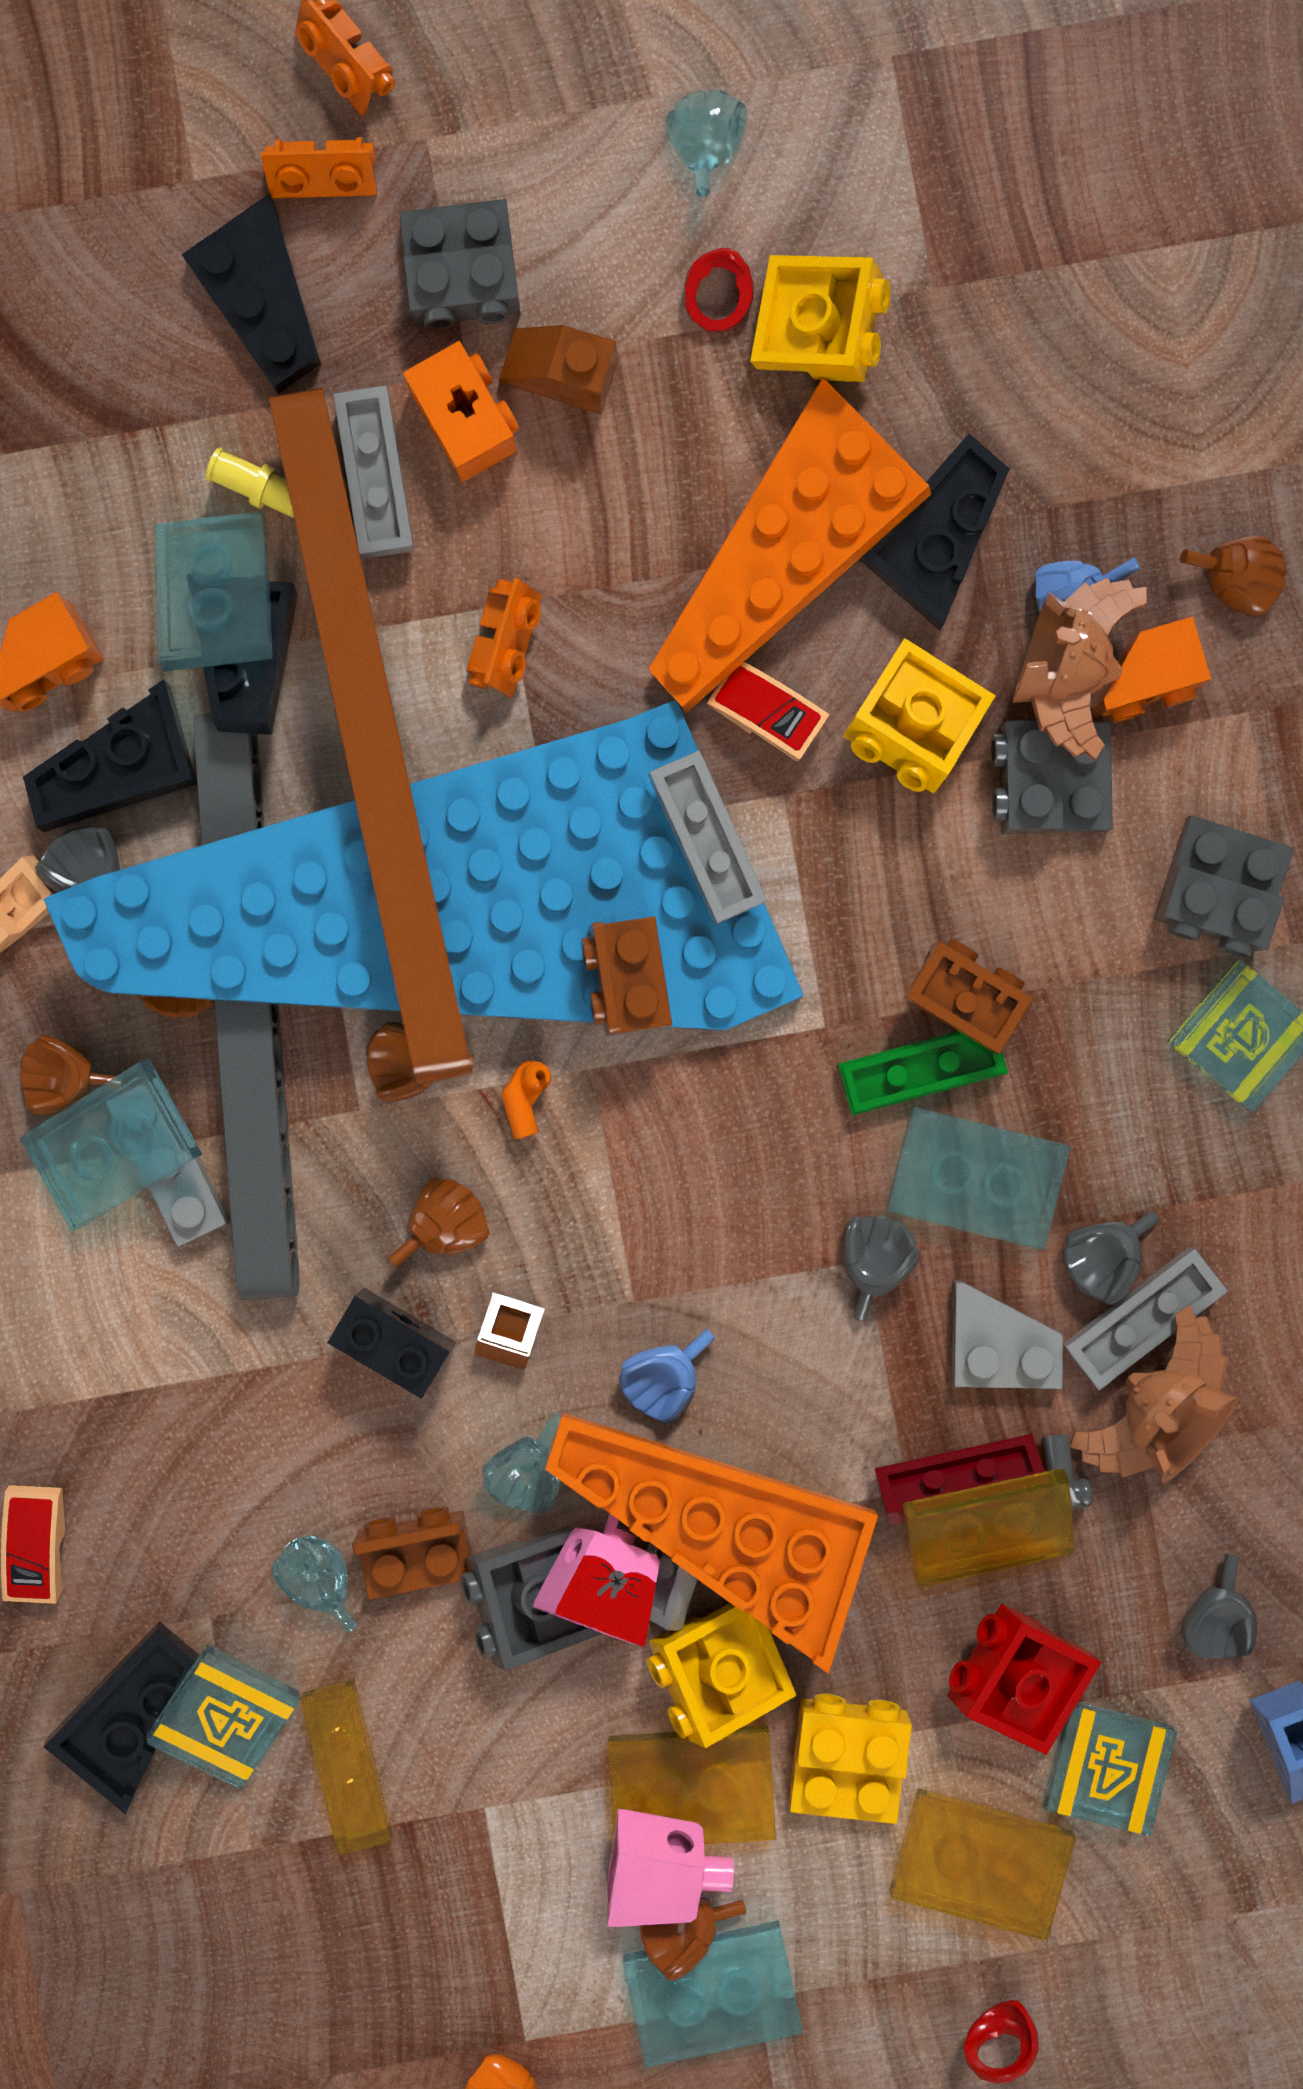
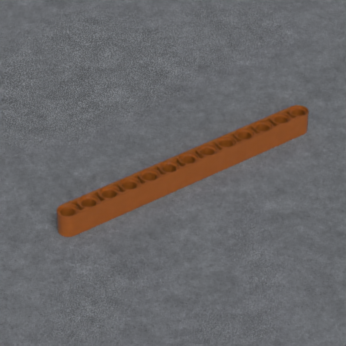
[269,388,473,1085]

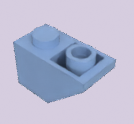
[1249,1680,1303,1803]

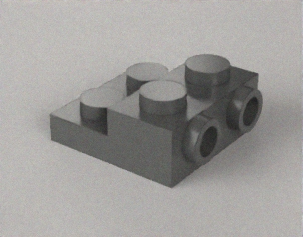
[399,199,521,330]
[991,720,1113,834]
[1154,815,1294,957]
[460,1526,602,1671]

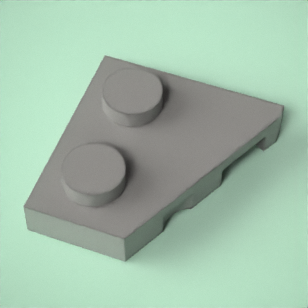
[951,1281,1063,1389]

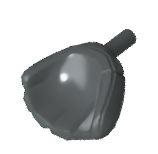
[35,825,120,892]
[1063,1211,1159,1305]
[841,1215,920,1321]
[1181,1554,1257,1659]

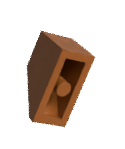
[499,325,617,414]

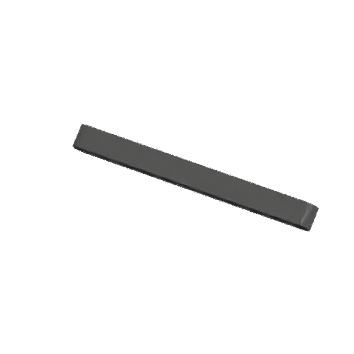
[193,713,300,1301]

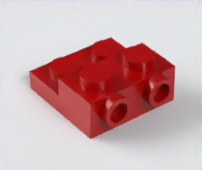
[947,1603,1102,1755]

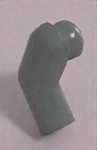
[1042,1435,1093,1512]

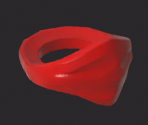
[684,248,754,332]
[963,2000,1039,2084]

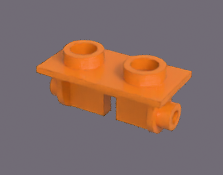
[294,0,396,116]
[260,137,377,199]
[465,578,542,698]

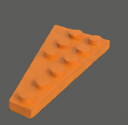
[648,377,931,713]
[545,1412,878,1674]

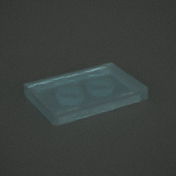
[155,511,273,672]
[20,1059,203,1232]
[886,1106,1071,1251]
[623,1920,803,2068]

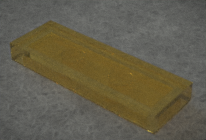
[300,1679,393,1855]

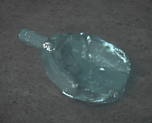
[665,89,747,197]
[482,1411,561,1514]
[272,1536,357,1632]

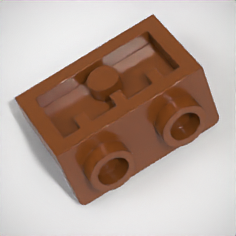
[581,916,672,1036]
[903,939,1033,1054]
[352,1506,472,1600]

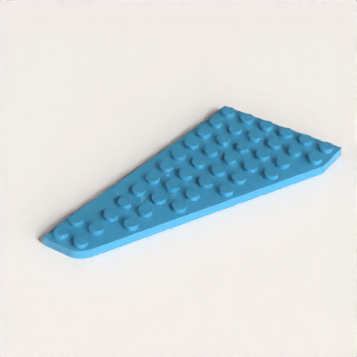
[43,700,804,1031]

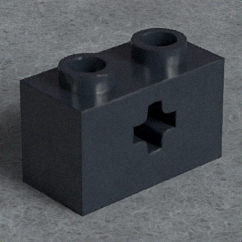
[327,1288,456,1399]

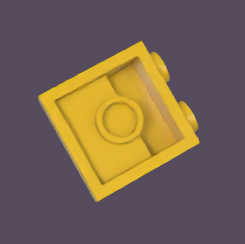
[750,255,890,382]
[843,638,996,794]
[646,1603,797,1748]
[789,1694,912,1824]

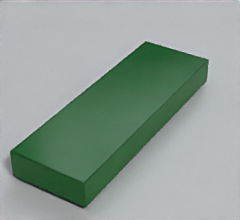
[837,1031,1008,1116]

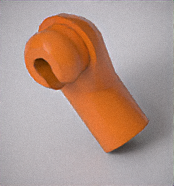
[501,1061,551,1140]

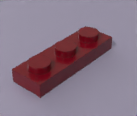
[875,1434,1048,1526]

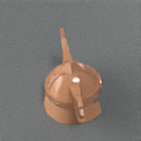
[1012,578,1147,761]
[1070,1305,1240,1483]

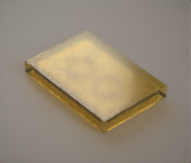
[903,1468,1075,1588]
[608,1726,776,1844]
[889,1788,1076,1942]

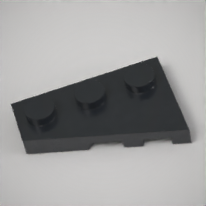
[182,193,322,394]
[860,433,1010,631]
[188,577,298,735]
[23,679,197,832]
[44,1621,200,1814]

